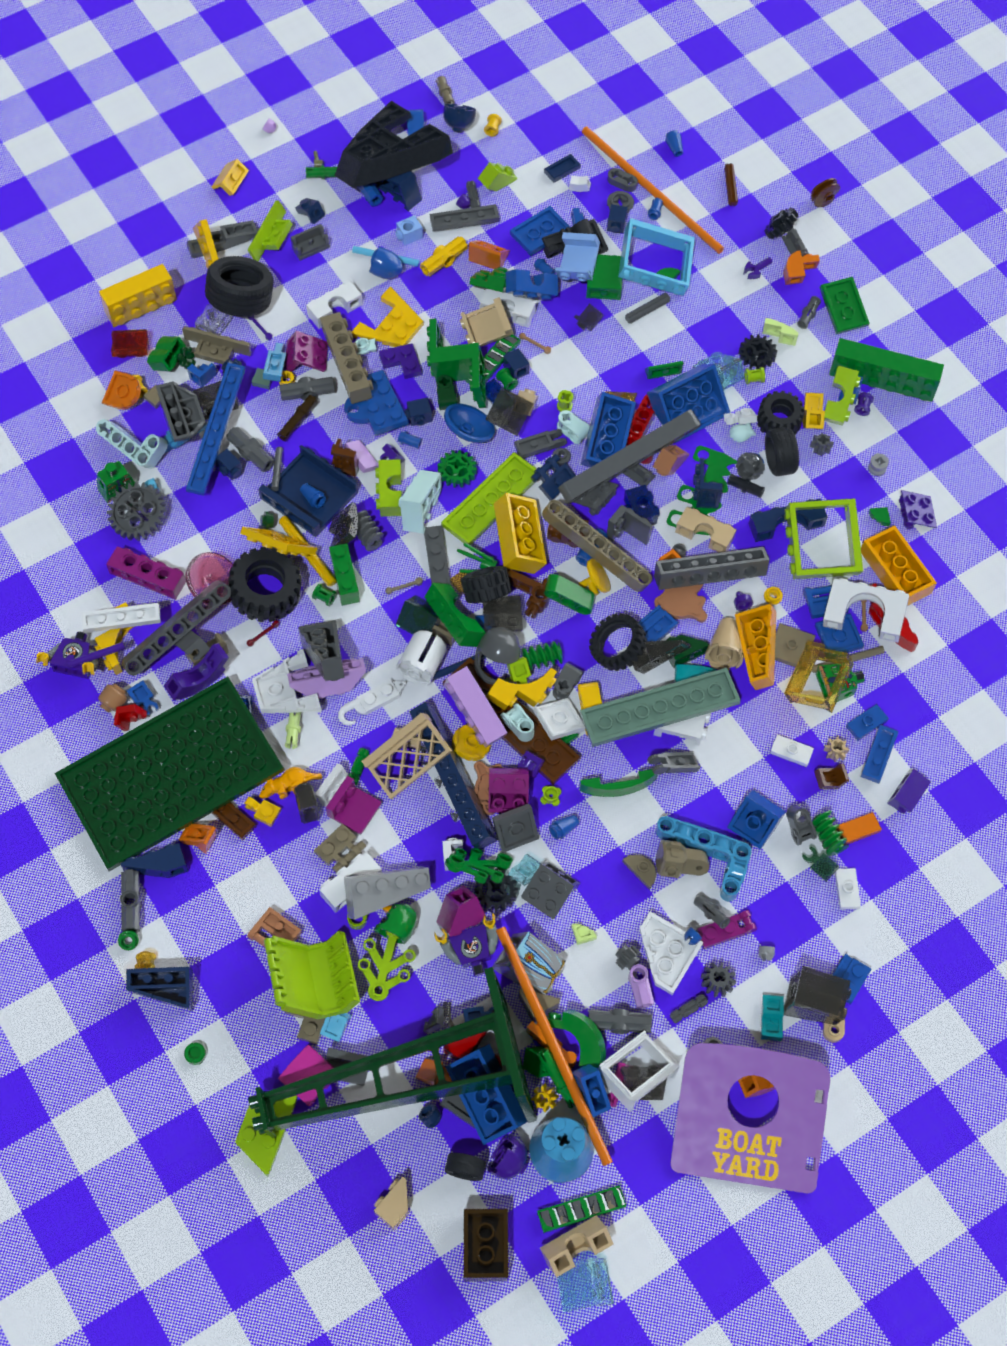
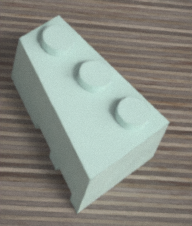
[399,470,442,534]

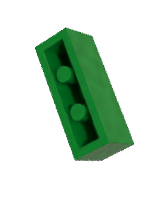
[329,543,360,606]

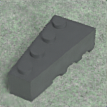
[298,620,345,681]

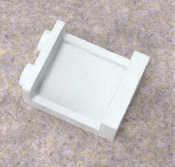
[654,713,711,746]

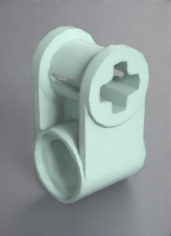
[557,410,590,444]
[500,703,534,742]

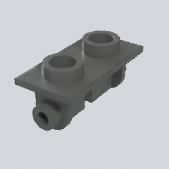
[781,228,809,257]
[623,464,656,488]

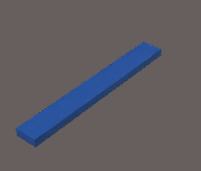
[186,362,246,496]

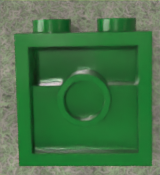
[469,267,508,292]

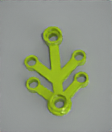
[358,931,416,1001]

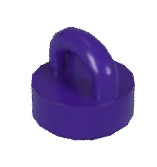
[734,591,753,611]

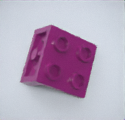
[285,331,327,372]
[326,776,381,835]

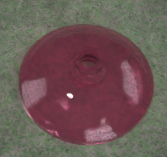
[185,552,233,606]

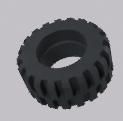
[229,547,301,622]

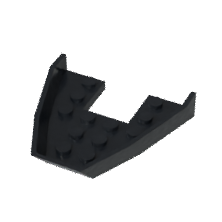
[334,101,453,188]

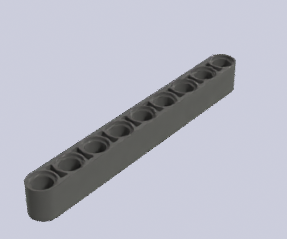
[558,409,701,504]

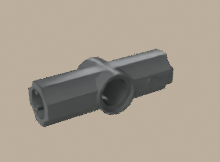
[279,377,335,401]
[226,427,274,472]
[120,870,141,933]
[588,1009,652,1034]

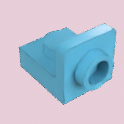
[320,1013,352,1042]

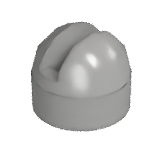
[758,946,775,961]

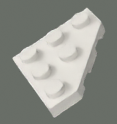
[639,911,703,995]

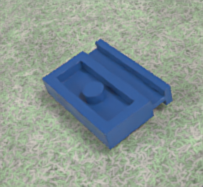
[638,605,678,649]
[824,953,871,1005]

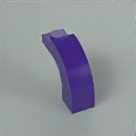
[164,643,229,700]

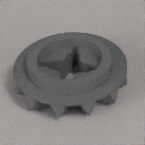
[607,191,634,213]

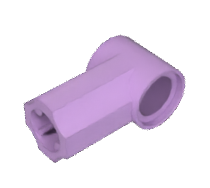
[628,964,654,1009]

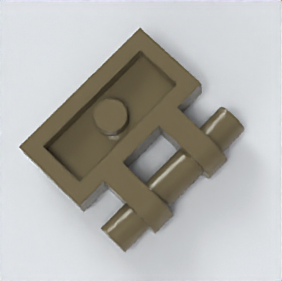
[314,824,366,873]

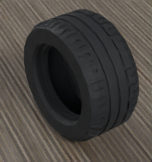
[205,256,274,317]

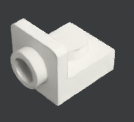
[442,838,463,871]

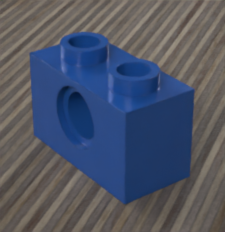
[572,1064,612,1117]

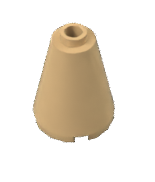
[705,617,744,671]

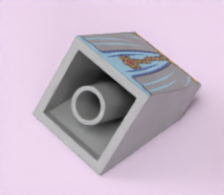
[492,932,566,995]

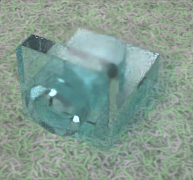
[508,854,541,886]

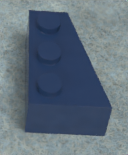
[374,171,422,211]
[126,967,193,1011]

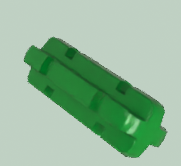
[349,748,369,785]

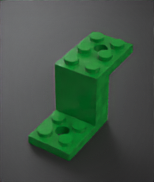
[427,318,486,408]

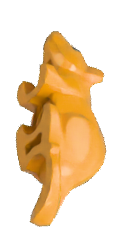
[259,767,323,799]

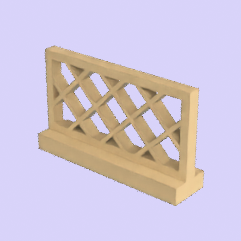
[361,713,452,799]

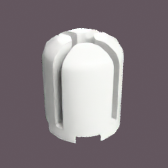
[396,630,447,686]

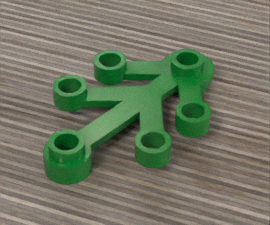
[445,848,513,884]

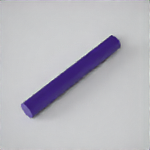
[67,642,125,668]

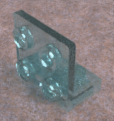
[692,352,744,391]
[557,1257,614,1312]

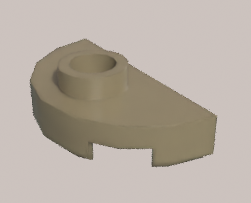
[622,855,656,890]

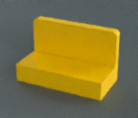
[211,159,249,196]

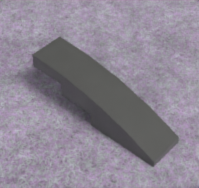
[187,220,258,258]

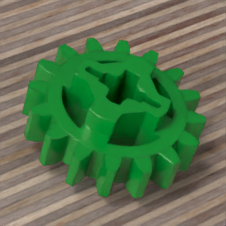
[438,450,477,488]

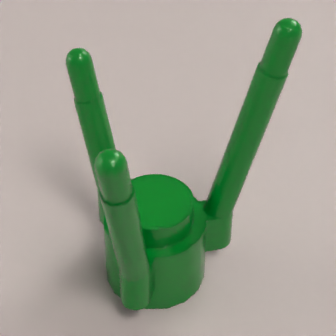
[457,543,497,574]

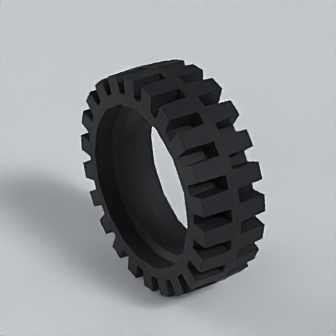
[589,613,647,671]

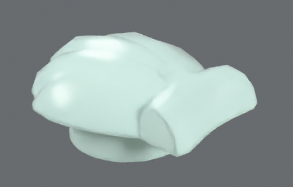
[355,338,376,355]
[729,423,756,442]

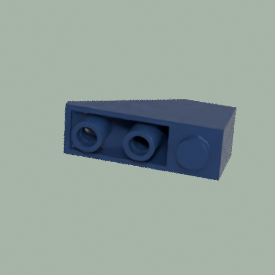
[120,843,188,878]

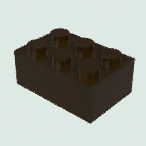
[464,1209,508,1282]

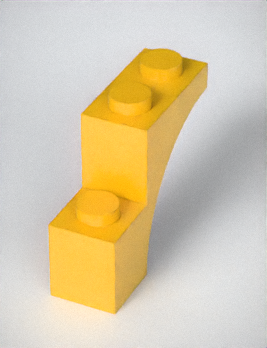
[94,602,135,675]
[486,668,557,710]

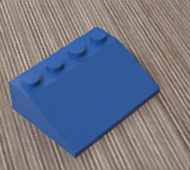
[647,364,730,443]

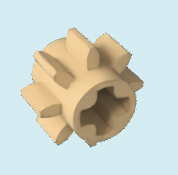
[824,737,849,762]

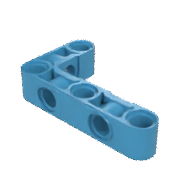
[655,816,752,902]

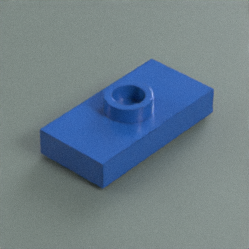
[846,704,889,741]

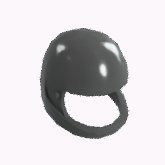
[474,627,520,685]

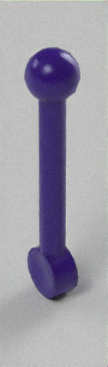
[247,316,272,340]

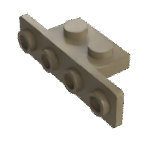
[182,326,252,365]

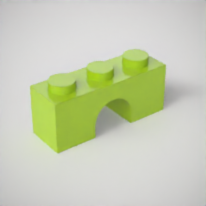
[824,366,861,426]
[375,459,402,517]

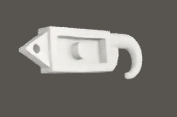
[338,679,406,725]

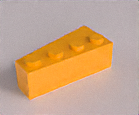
[735,604,776,690]

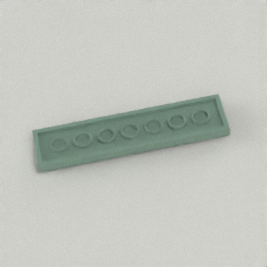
[580,668,741,747]

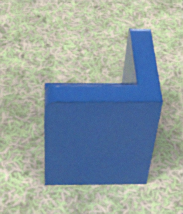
[187,363,217,388]

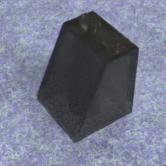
[784,966,851,1025]

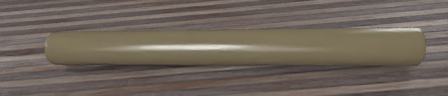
[811,646,885,673]

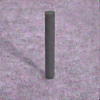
[271,447,283,491]

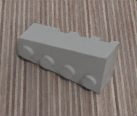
[344,866,431,920]

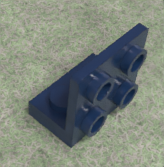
[693,458,722,509]

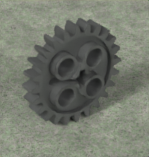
[107,482,168,541]

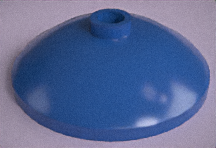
[444,404,495,443]

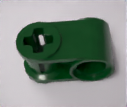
[436,375,457,411]

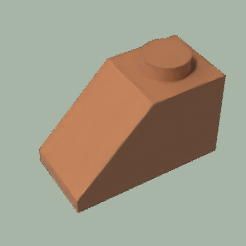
[653,445,690,476]

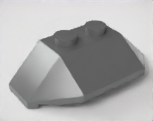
[156,381,206,442]

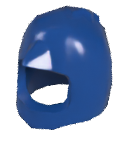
[369,246,403,279]

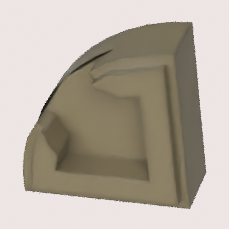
[143,385,160,409]

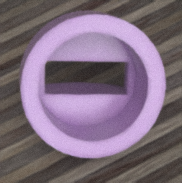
[262,118,276,133]

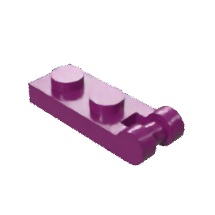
[696,910,757,949]

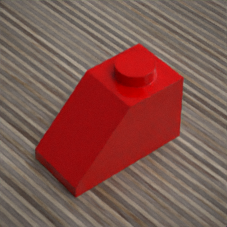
[443,1031,488,1061]

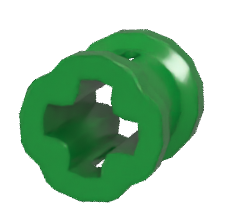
[496,368,518,392]
[312,583,337,607]

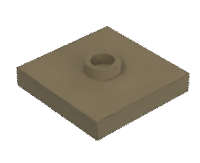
[775,623,815,670]

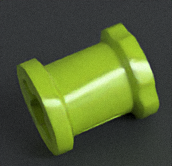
[744,367,765,384]
[557,390,574,412]

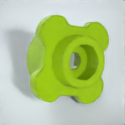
[540,786,561,806]

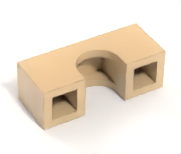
[675,507,736,553]
[540,1215,614,1278]

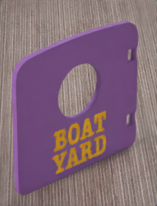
[670,1043,830,1193]

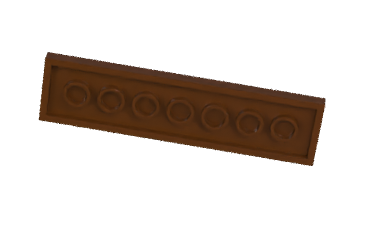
[443,658,581,785]

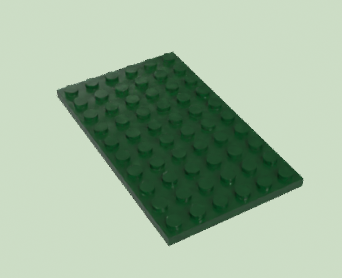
[54,676,285,872]

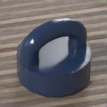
[419,1104,442,1128]

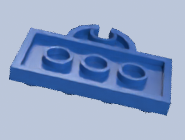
[344,370,409,436]

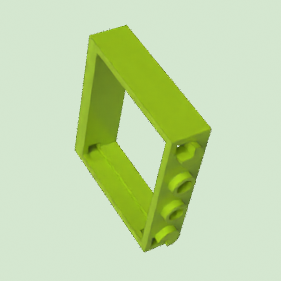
[784,499,863,579]

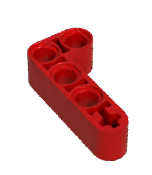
[626,395,656,464]

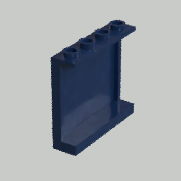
[258,445,358,537]

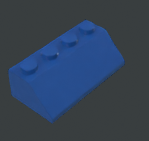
[580,392,636,467]
[445,1044,528,1145]

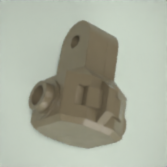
[656,840,709,878]

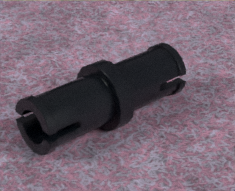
[727,474,765,498]

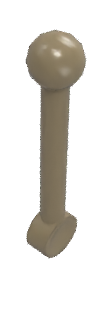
[385,577,423,594]

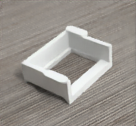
[598,1030,680,1112]

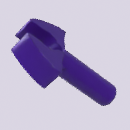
[743,257,772,279]

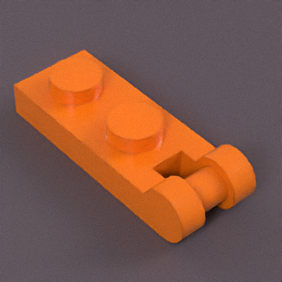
[526,1021,577,1069]

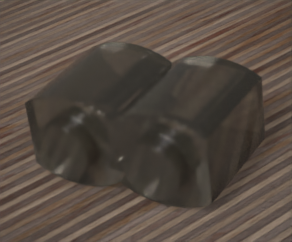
[294,783,320,824]

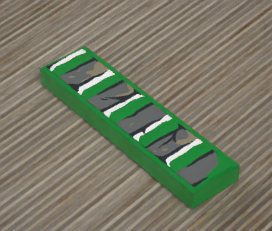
[465,335,521,384]
[537,1185,626,1234]

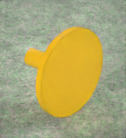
[578,559,610,596]

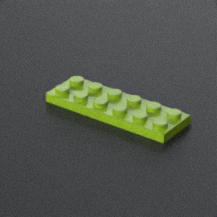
[441,452,536,545]

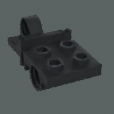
[542,219,608,258]

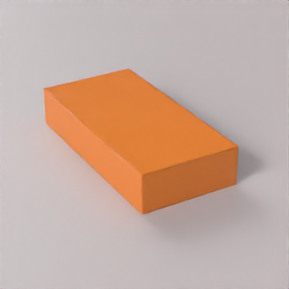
[837,812,882,845]

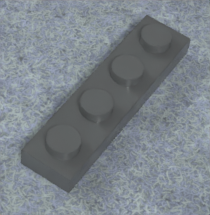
[430,204,499,231]
[424,525,451,585]

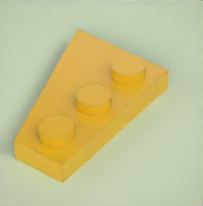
[192,219,219,269]

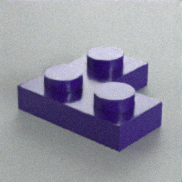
[379,343,422,379]

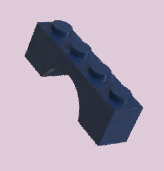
[749,498,828,542]

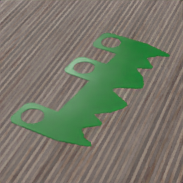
[666,446,738,535]

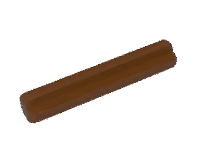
[724,163,738,206]

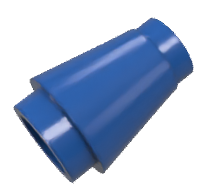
[665,130,684,157]
[300,483,326,508]
[549,815,579,840]

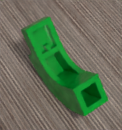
[546,1009,606,1068]

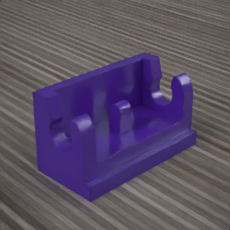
[887,769,931,814]

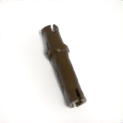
[277,395,318,442]

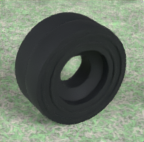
[445,1153,486,1181]

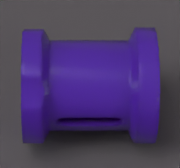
[854,392,874,416]

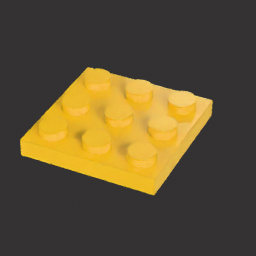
[240,526,317,557]

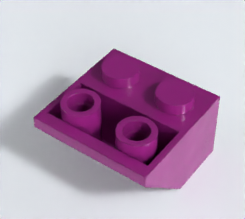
[488,768,529,813]
[436,885,485,937]

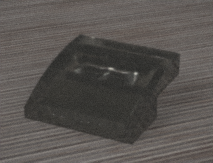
[329,502,358,546]

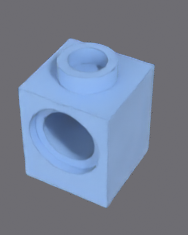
[395,215,423,246]

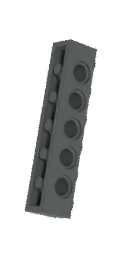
[654,547,769,590]

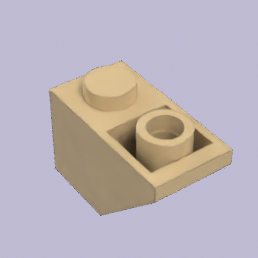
[374,1177,409,1231]

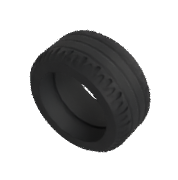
[765,427,799,476]

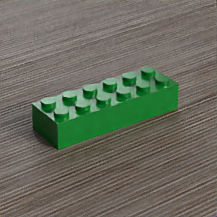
[829,338,944,402]

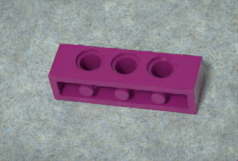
[106,546,186,600]

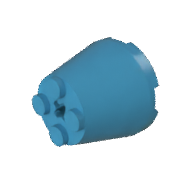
[529,1116,594,1183]

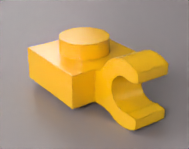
[244,797,281,827]

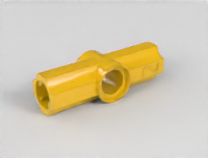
[420,236,468,276]

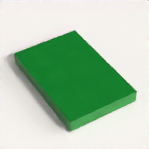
[819,276,870,335]

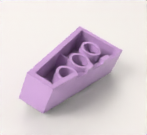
[444,666,507,748]

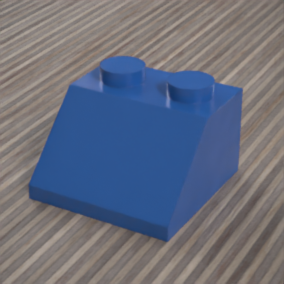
[727,790,786,850]

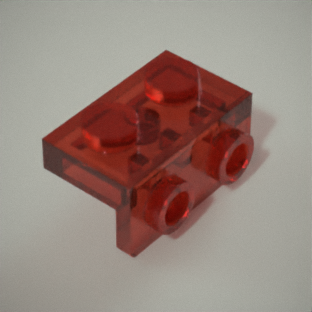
[111,329,149,358]

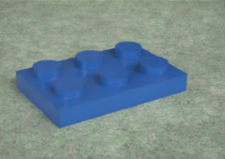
[510,206,570,256]

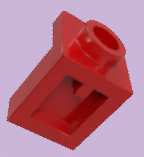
[114,704,147,732]

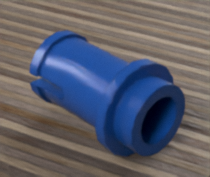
[648,198,663,220]
[534,258,556,274]
[398,431,422,449]

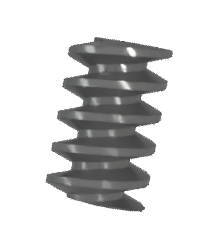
[347,510,384,551]

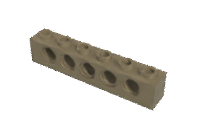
[320,312,374,404]

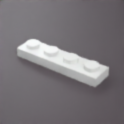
[81,603,161,633]

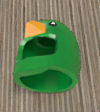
[373,904,417,944]

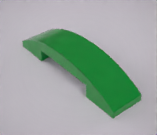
[579,769,658,797]

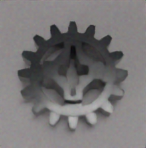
[764,207,799,239]
[738,334,777,370]
[474,868,518,913]

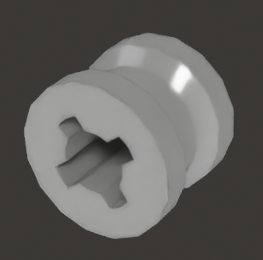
[868,453,889,476]

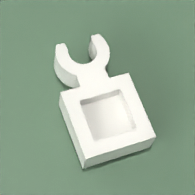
[724,408,757,425]

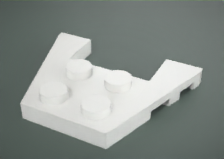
[252,649,322,713]

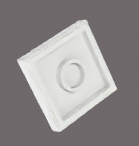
[534,698,585,740]

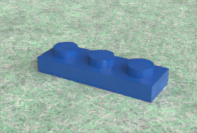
[860,725,898,784]

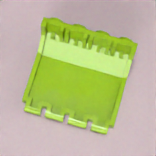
[264,931,360,1019]

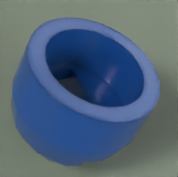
[684,927,702,945]

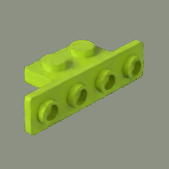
[248,200,293,261]

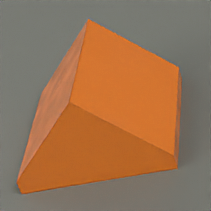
[469,240,510,269]

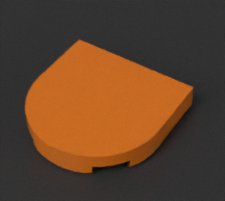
[102,370,141,410]

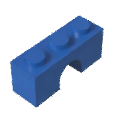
[506,269,558,301]

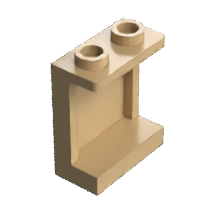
[460,297,514,347]

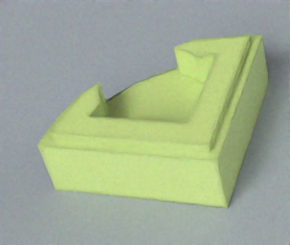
[571,923,597,945]

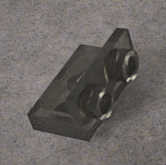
[620,1065,667,1100]

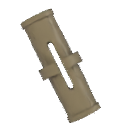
[436,76,455,104]

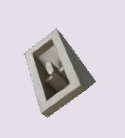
[518,988,560,1022]

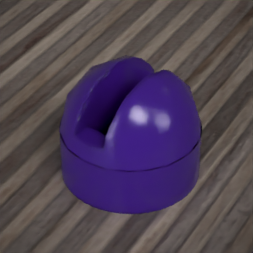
[456,194,470,209]

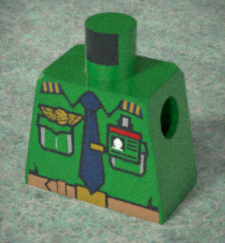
[97,461,135,503]
[816,664,865,706]

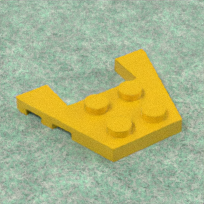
[351,287,423,347]

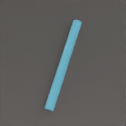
[352,246,420,267]

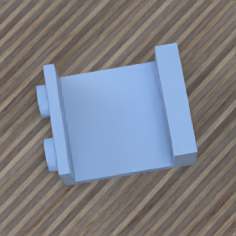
[555,232,600,282]

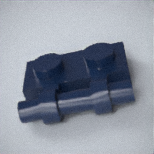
[531,454,576,501]

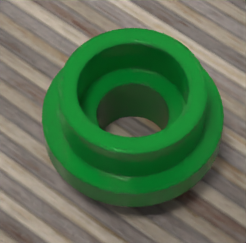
[118,930,139,951]

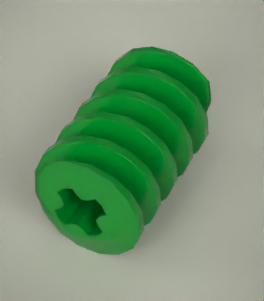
[521,641,563,671]
[812,810,849,856]

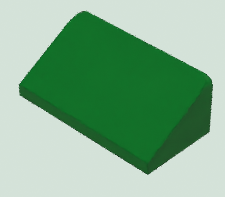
[645,361,683,379]

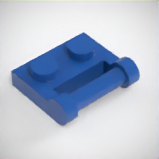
[803,585,849,619]

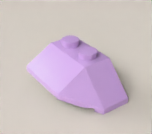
[287,658,366,699]

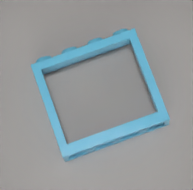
[618,218,695,296]

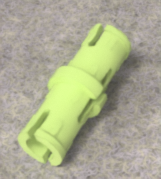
[285,712,302,749]

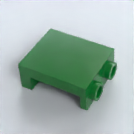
[586,254,622,300]

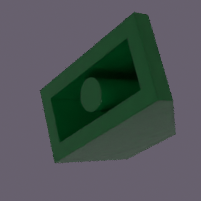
[663,635,709,668]

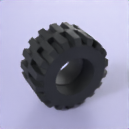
[757,391,805,435]
[461,566,512,603]

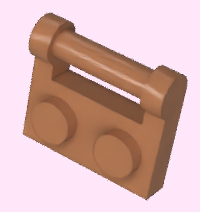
[247,907,302,947]

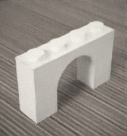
[823,578,909,642]

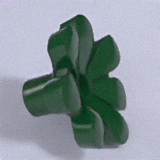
[177,346,196,370]

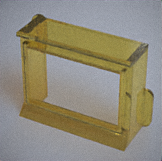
[784,641,854,713]

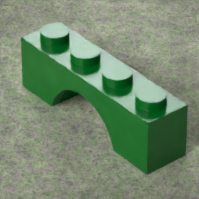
[424,583,485,647]

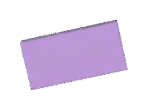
[344,440,379,473]

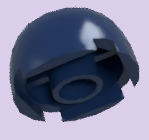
[443,103,476,132]

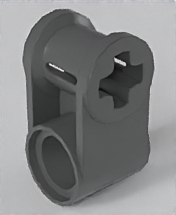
[552,662,584,700]
[786,805,817,846]

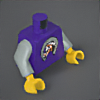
[36,632,99,679]
[434,913,498,976]

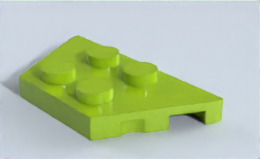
[235,1095,298,1177]

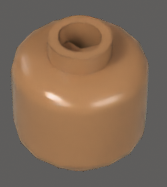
[98,683,127,713]

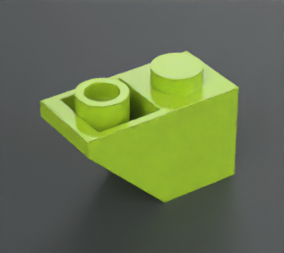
[478,162,517,191]

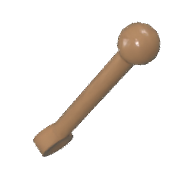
[519,333,551,354]
[860,600,868,632]

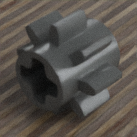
[810,433,834,456]
[615,945,640,970]

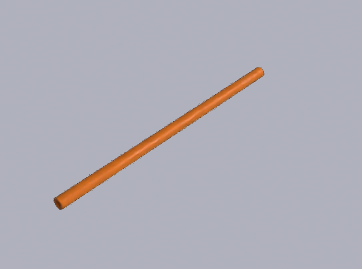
[582,126,724,254]
[496,927,613,1167]

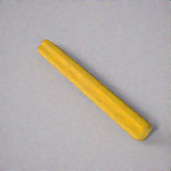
[279,516,336,587]

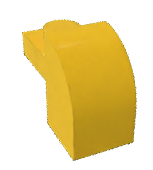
[802,393,825,429]

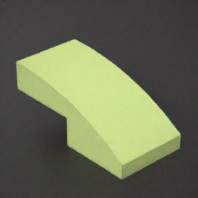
[762,318,798,346]

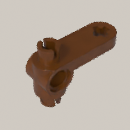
[506,568,550,618]

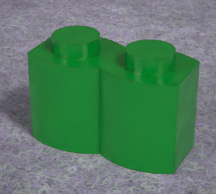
[147,336,186,371]

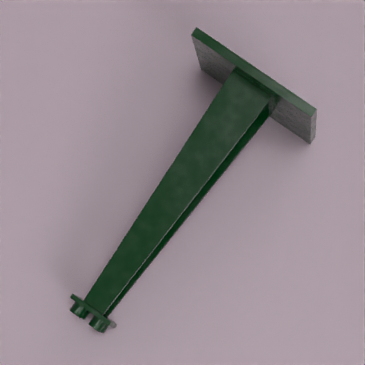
[248,967,537,1138]

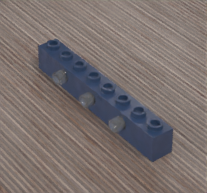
[409,702,498,850]

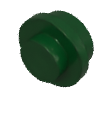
[260,511,274,529]

